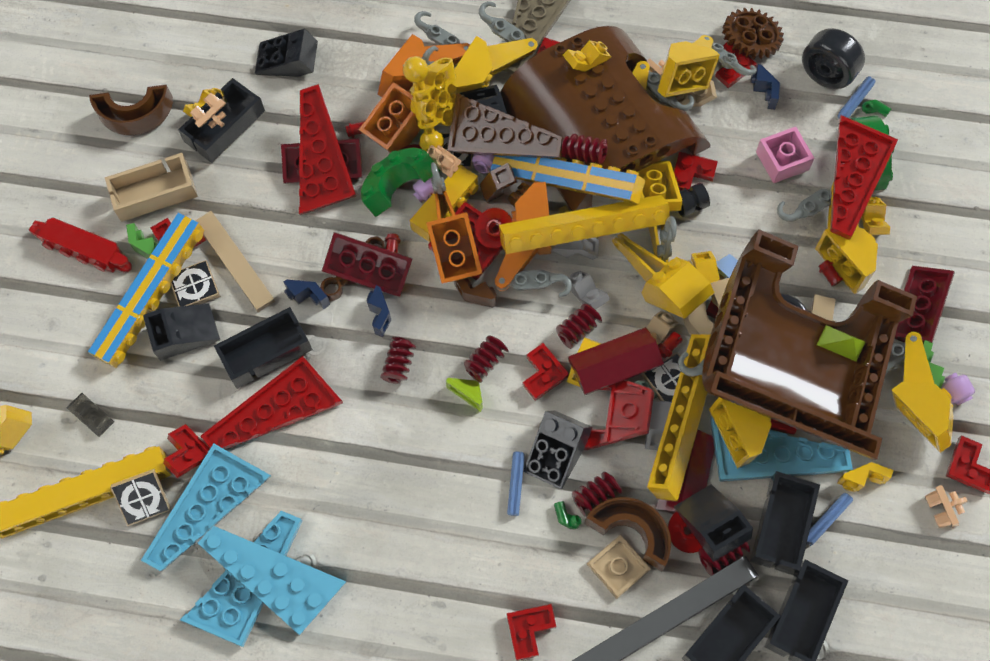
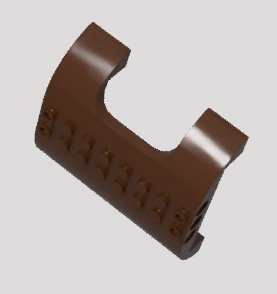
[500,26,711,211]
[702,229,917,460]

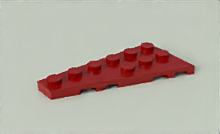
[830,115,898,240]

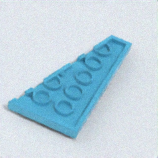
[710,416,853,482]
[141,443,271,572]
[180,511,303,647]
[198,526,346,636]

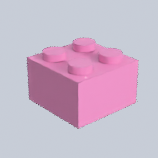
[756,127,815,183]

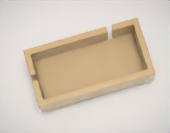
[104,153,198,222]

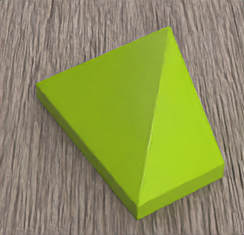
[817,325,866,361]
[446,378,483,412]

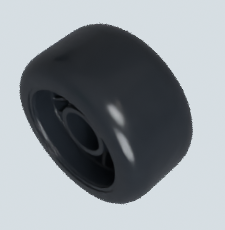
[802,28,865,89]

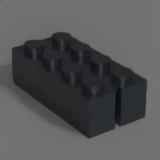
[178,78,265,163]
[214,307,313,389]
[750,471,820,576]
[764,559,849,661]
[681,584,781,661]

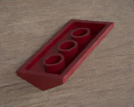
[281,139,362,184]
[322,232,413,297]
[894,265,955,343]
[568,327,664,395]
[656,429,715,514]

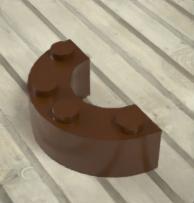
[89,84,173,135]
[585,497,671,572]

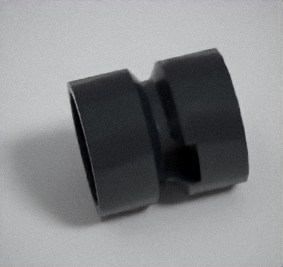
[677,183,710,217]

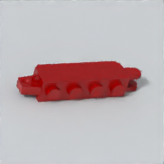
[29,217,132,273]

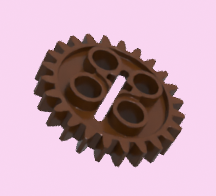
[722,8,784,59]

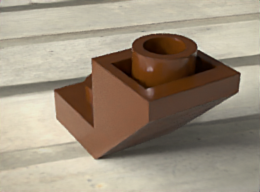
[479,163,517,203]
[454,278,497,308]

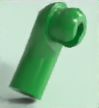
[862,100,891,117]
[554,501,582,529]

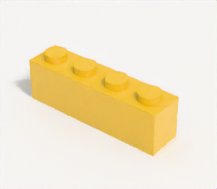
[409,164,479,242]

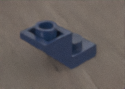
[750,64,780,110]
[283,279,330,309]
[366,285,391,338]

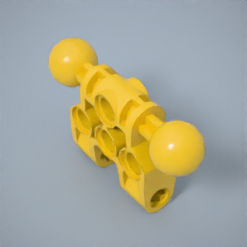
[403,56,456,152]

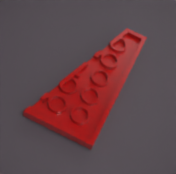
[299,84,356,215]
[200,356,343,450]

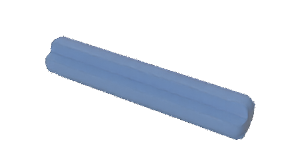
[837,76,876,119]
[507,451,525,516]
[807,493,853,546]

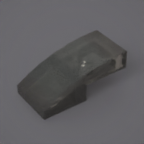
[66,393,115,437]

